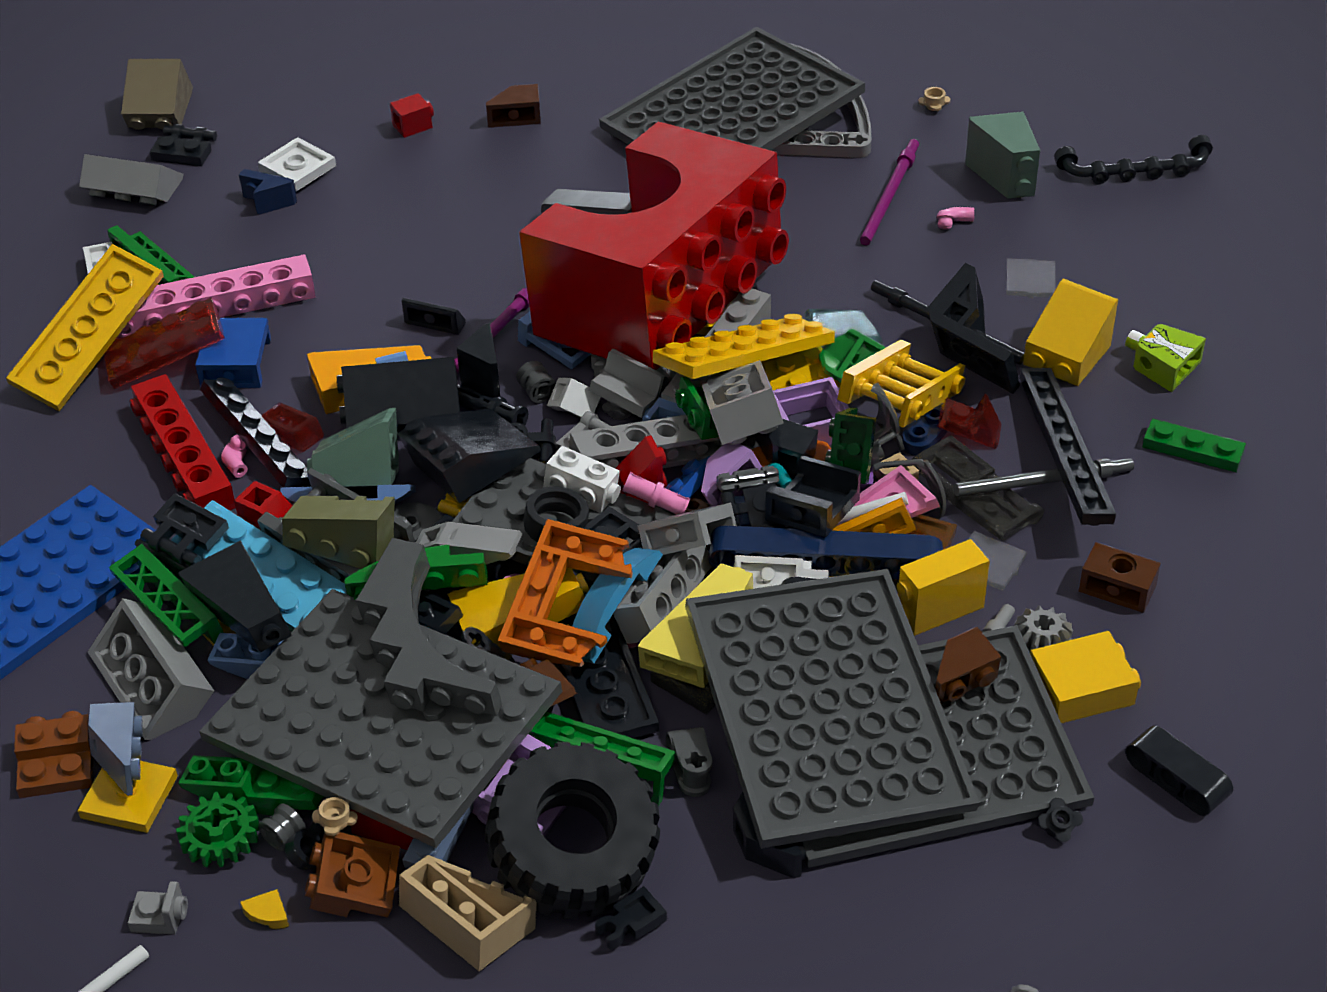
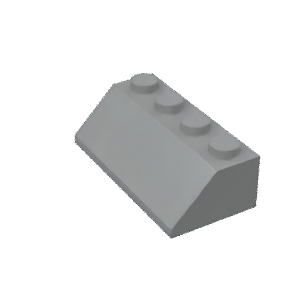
[88,598,214,740]

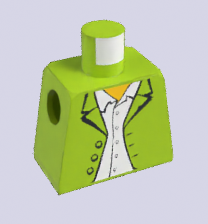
[1125,324,1206,392]

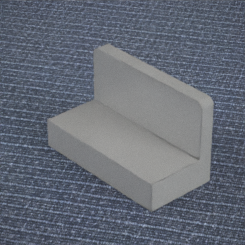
[589,349,664,418]

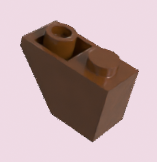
[935,627,1001,704]

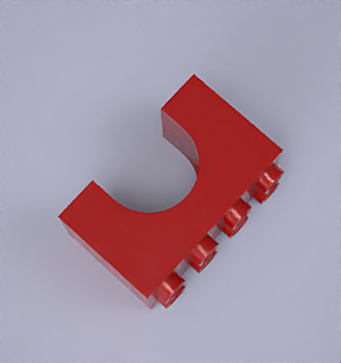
[519,121,789,370]

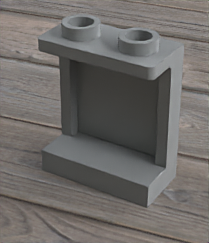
[638,502,737,555]

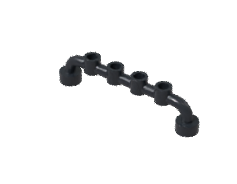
[1054,135,1213,184]

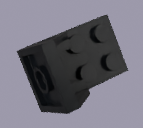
[928,263,1020,394]

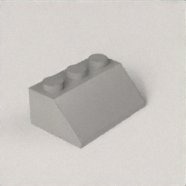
[79,154,184,205]

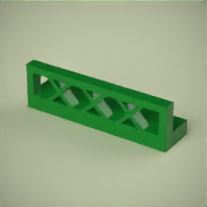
[107,225,194,285]
[109,544,224,647]
[529,711,675,806]

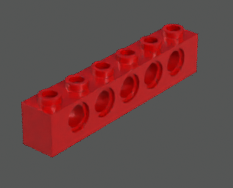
[129,374,235,511]

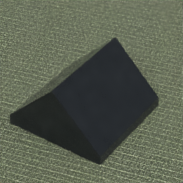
[457,324,501,398]

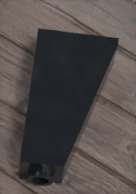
[178,540,292,652]

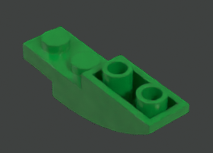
[345,545,488,600]
[178,755,324,816]

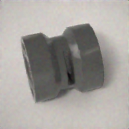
[516,361,556,403]

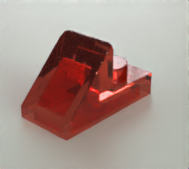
[938,394,1002,449]

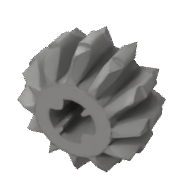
[1014,605,1073,652]

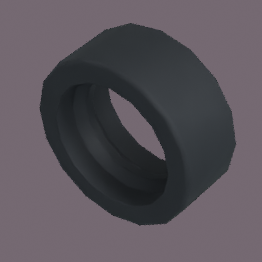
[523,486,589,542]

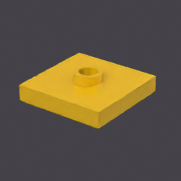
[78,761,178,833]

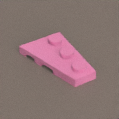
[836,465,940,526]

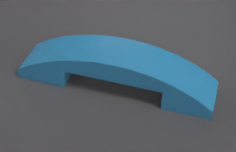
[572,548,663,663]

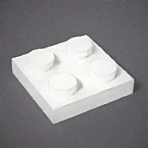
[258,137,336,191]

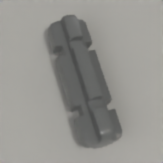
[716,466,779,493]

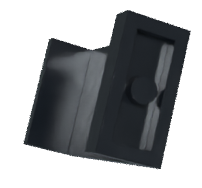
[337,357,460,428]

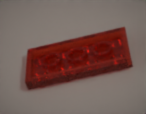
[104,297,225,389]

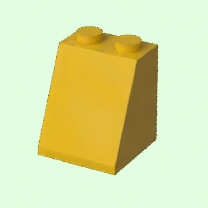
[1023,279,1118,386]

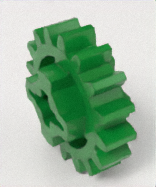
[176,792,259,867]

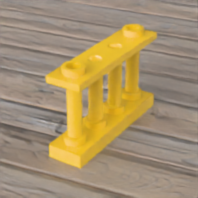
[837,339,965,428]

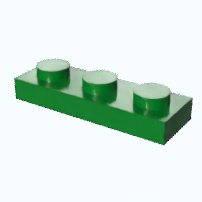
[1142,418,1246,473]

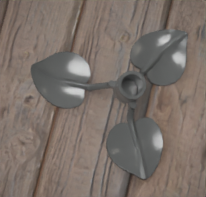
[871,383,946,519]

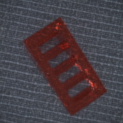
[262,402,324,452]

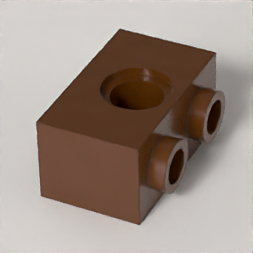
[1079,542,1161,613]

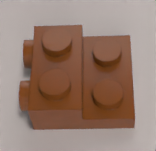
[14,711,94,798]
[304,832,400,918]

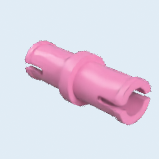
[622,472,691,515]

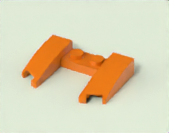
[498,519,633,667]

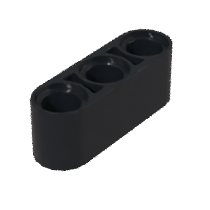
[1125,725,1233,816]

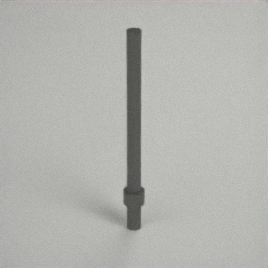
[953,458,1134,496]

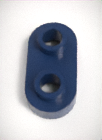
[902,407,950,456]

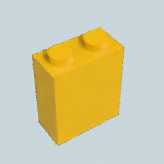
[897,539,990,636]
[1030,631,1141,723]

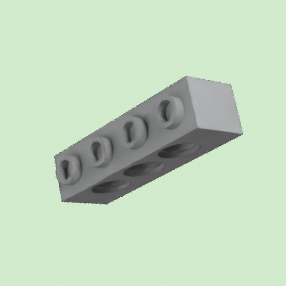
[613,546,712,644]

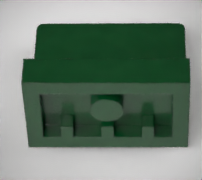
[825,407,877,484]

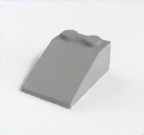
[700,360,784,445]

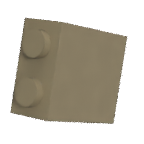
[121,59,193,130]

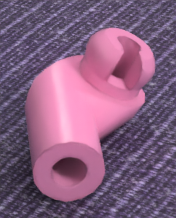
[936,207,974,229]
[221,435,248,478]

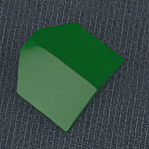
[819,328,886,383]

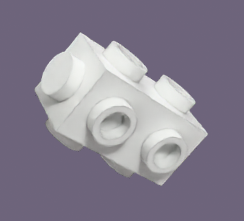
[543,446,621,513]

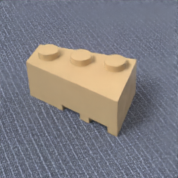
[399,855,537,971]

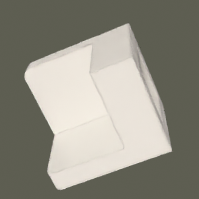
[547,378,600,418]

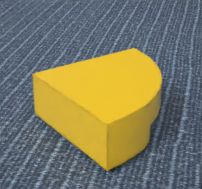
[240,889,289,929]

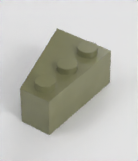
[282,496,395,569]

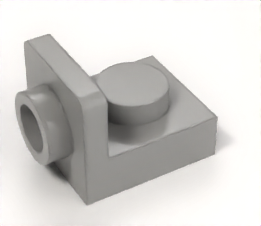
[128,882,188,935]

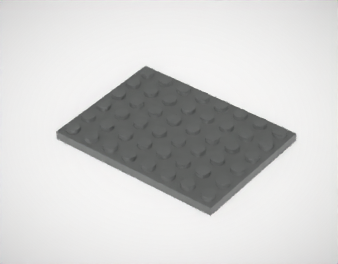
[599,27,866,150]
[685,569,980,848]
[199,589,562,848]
[802,625,1095,868]

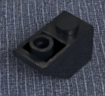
[755,419,818,476]

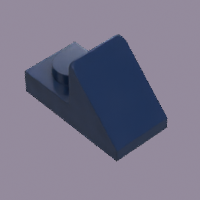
[239,169,297,214]

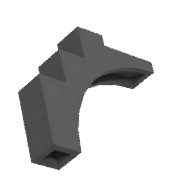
[356,538,502,716]

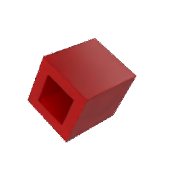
[390,93,434,138]

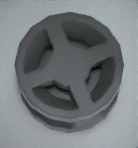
[258,803,306,851]

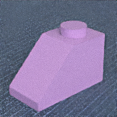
[701,443,762,507]

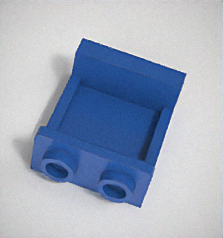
[195,318,271,388]

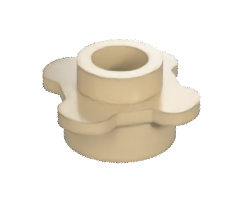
[918,87,950,111]
[312,797,358,836]

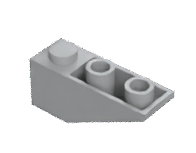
[415,522,522,564]

